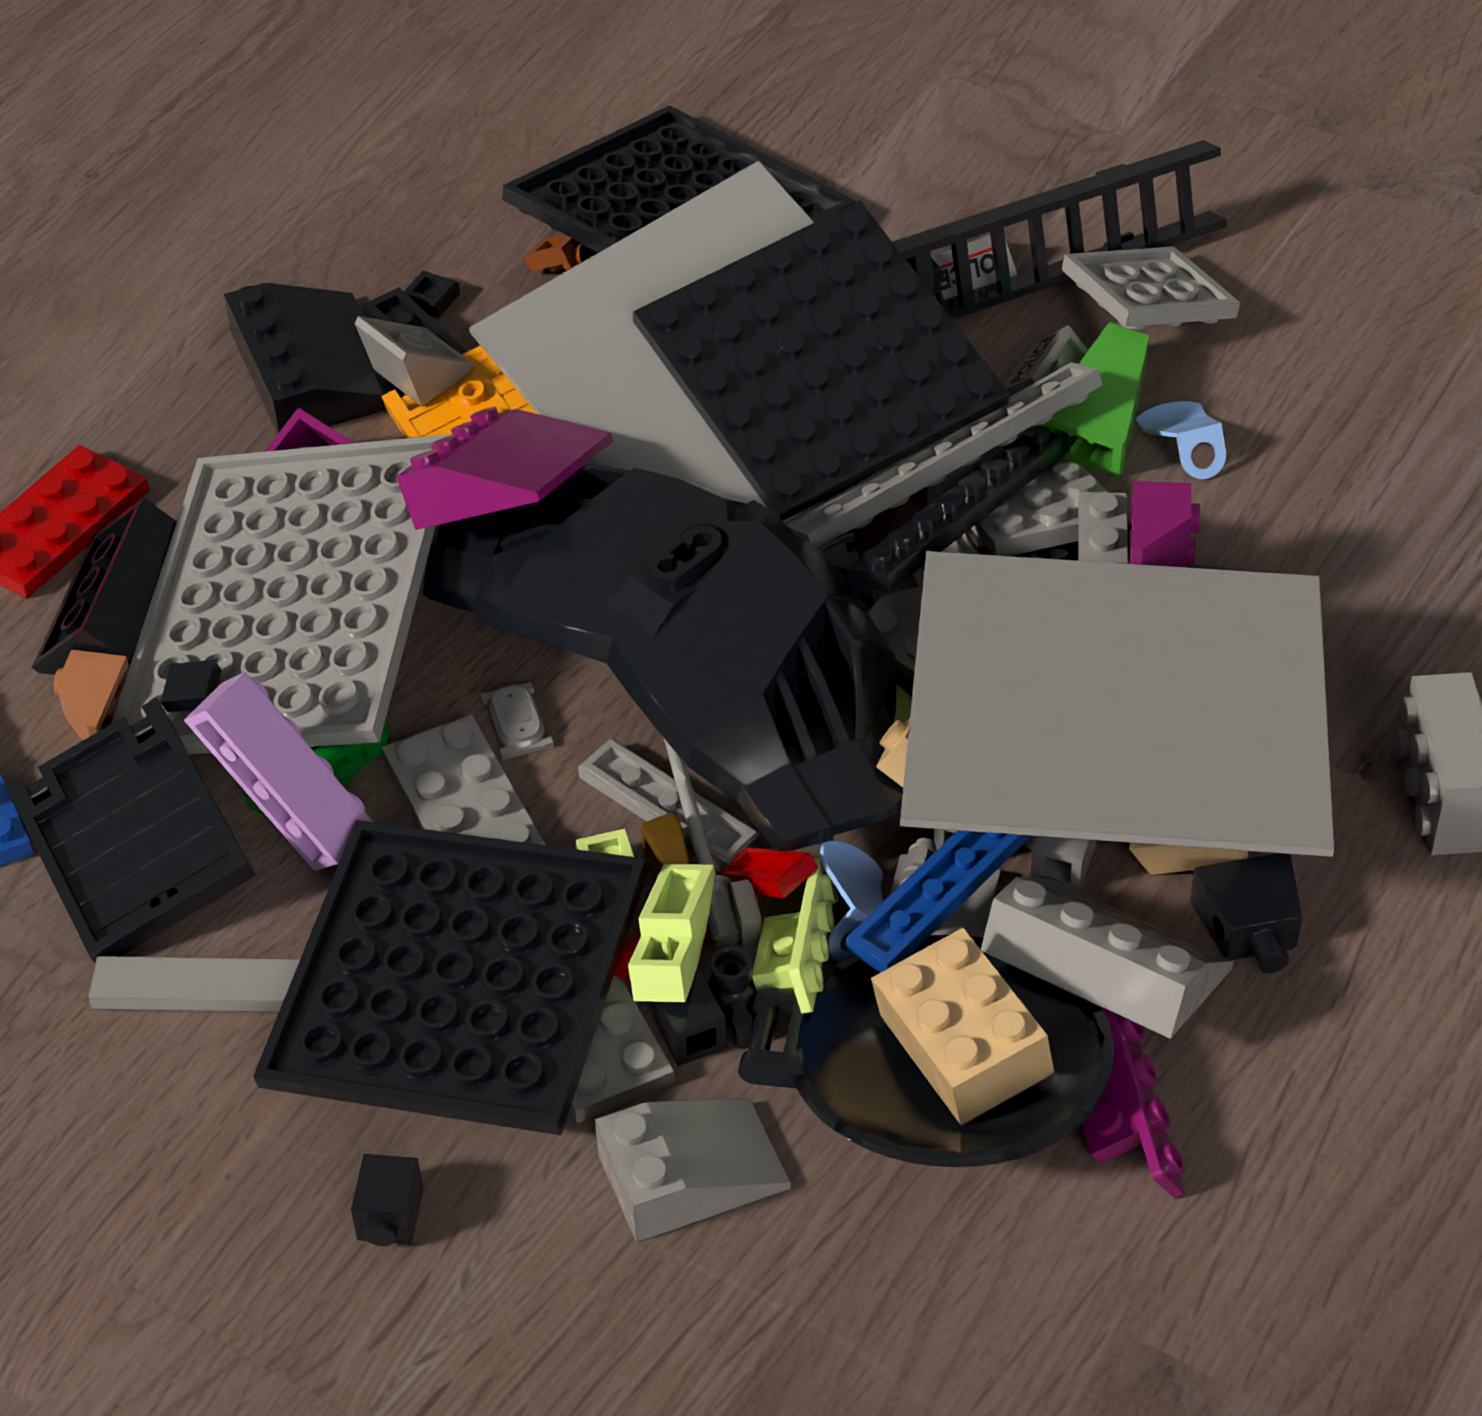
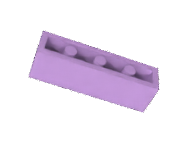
[184,672,373,871]

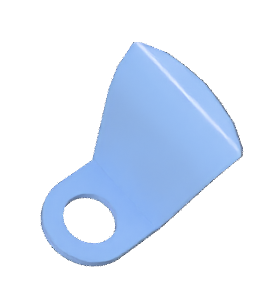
[1135,401,1226,479]
[820,841,884,962]

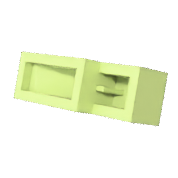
[628,864,715,1002]

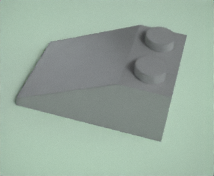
[595,1099,791,1243]

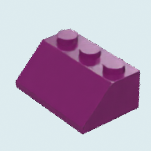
[1127,481,1200,567]

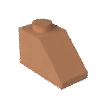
[53,649,129,741]

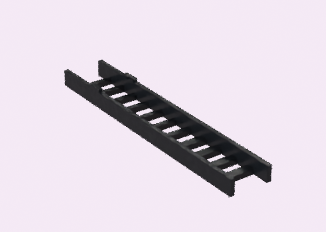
[893,140,1227,319]

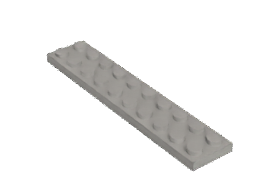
[381,714,675,1123]

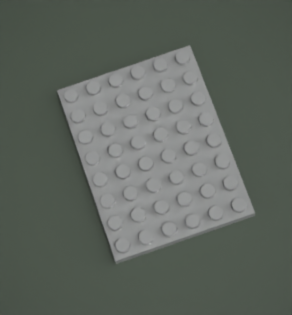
[111,434,451,754]

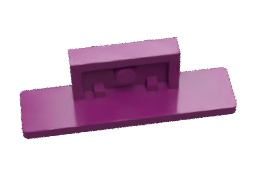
[1082,1007,1185,1199]

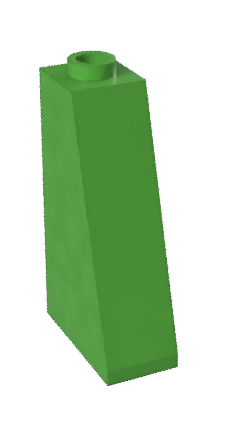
[1039,322,1150,478]

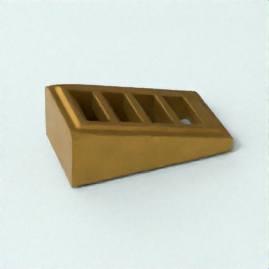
[641,812,690,879]

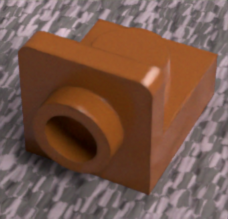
[524,234,596,272]

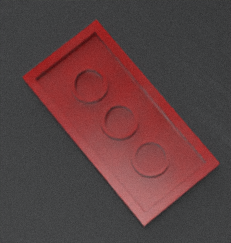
[0,444,150,599]

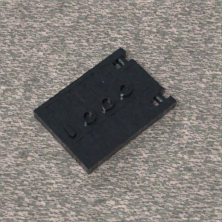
[5,698,256,964]

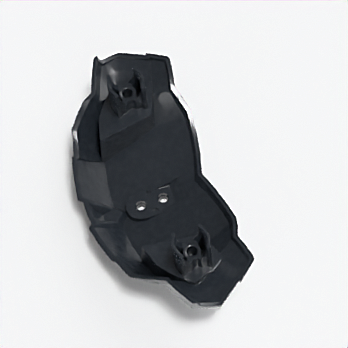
[423,465,903,852]

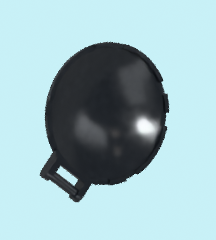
[738,935,1114,1167]

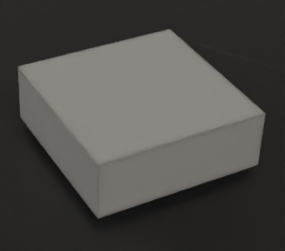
[731,879,762,953]

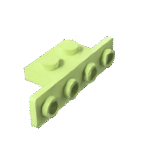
[752,857,839,1014]

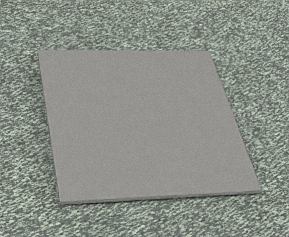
[469,161,866,555]
[900,551,1334,857]

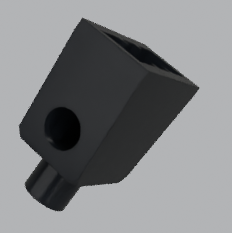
[1190,853,1302,973]

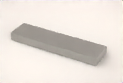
[578,738,761,870]
[88,956,300,1012]

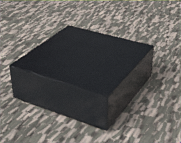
[404,270,460,319]
[160,660,222,712]

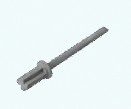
[664,739,740,948]

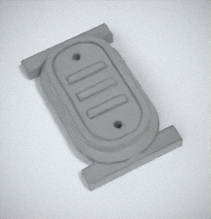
[480,682,554,760]

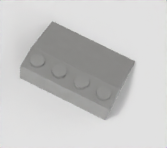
[981,877,1234,1039]

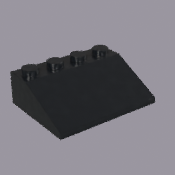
[224,283,404,434]

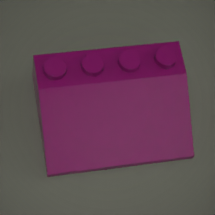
[396,407,613,530]

